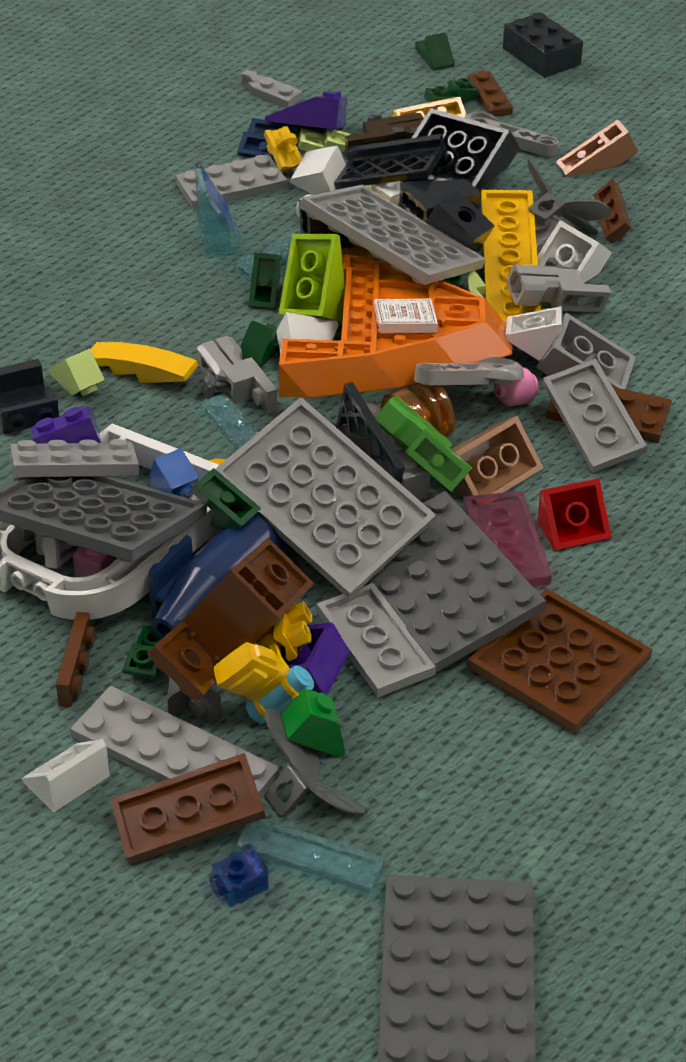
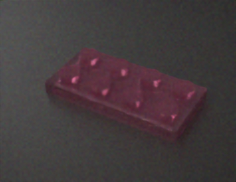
[463,491,552,586]

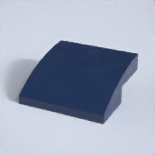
[237,118,300,161]

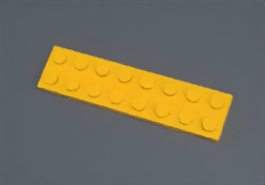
[481,190,541,323]

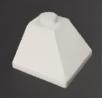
[537,220,612,283]

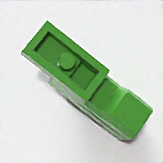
[375,395,472,492]

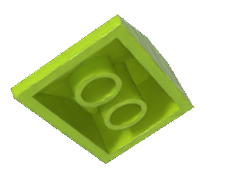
[279,234,345,324]

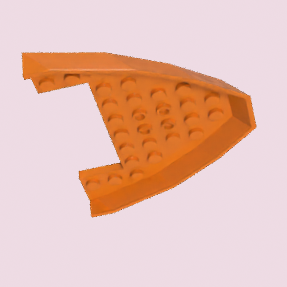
[279,253,512,398]

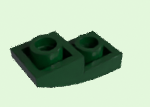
[424,78,479,102]
[123,625,161,679]

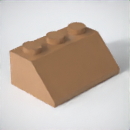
[452,416,543,508]

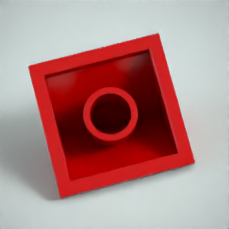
[537,478,612,550]

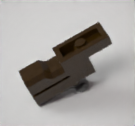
[345,113,424,161]

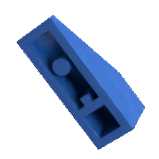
[147,448,199,498]

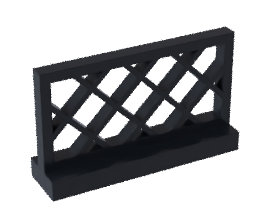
[334,134,449,190]
[335,382,405,484]

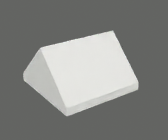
[290,145,346,195]
[505,307,562,361]
[21,739,110,812]

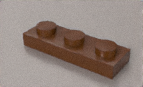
[467,71,513,117]
[593,179,632,243]
[56,612,96,707]

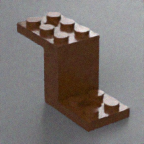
[147,538,314,703]

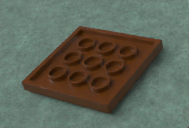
[467,588,652,734]

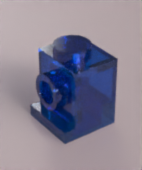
[209,843,269,907]

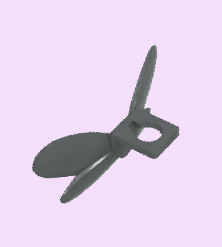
[527,159,611,235]
[265,709,365,817]

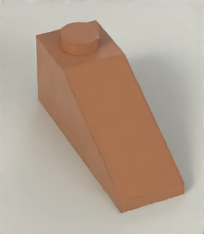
[556,120,639,177]

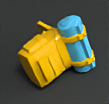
[214,633,314,725]

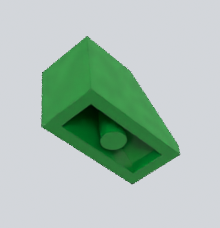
[281,688,346,757]

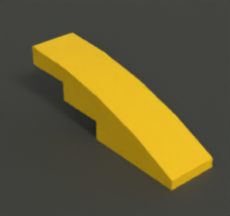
[90,342,199,383]

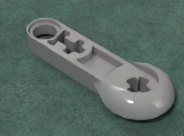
[464,112,559,156]
[414,357,524,385]

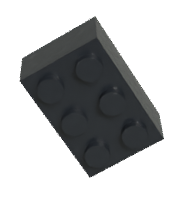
[503,12,583,78]

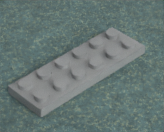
[70,685,280,798]

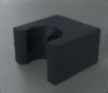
[426,190,495,253]

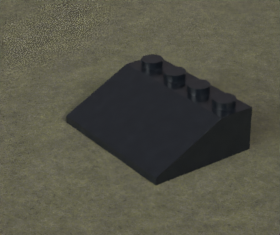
[412,108,520,190]

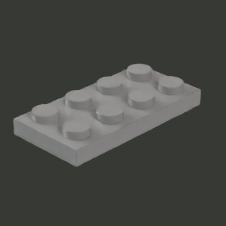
[175,154,287,209]
[543,358,647,473]
[10,439,139,477]
[317,583,436,698]

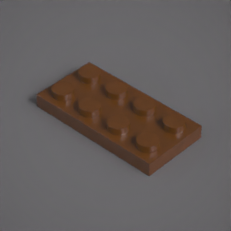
[546,387,672,443]
[110,753,266,865]

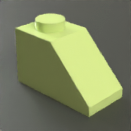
[48,349,105,396]

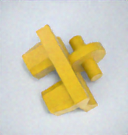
[263,126,302,174]
[259,601,312,661]

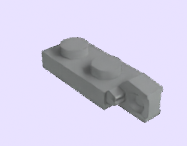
[241,70,302,108]

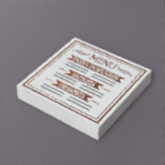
[374,299,438,334]

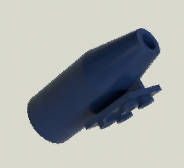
[148,514,284,639]

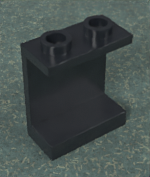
[0,359,59,434]

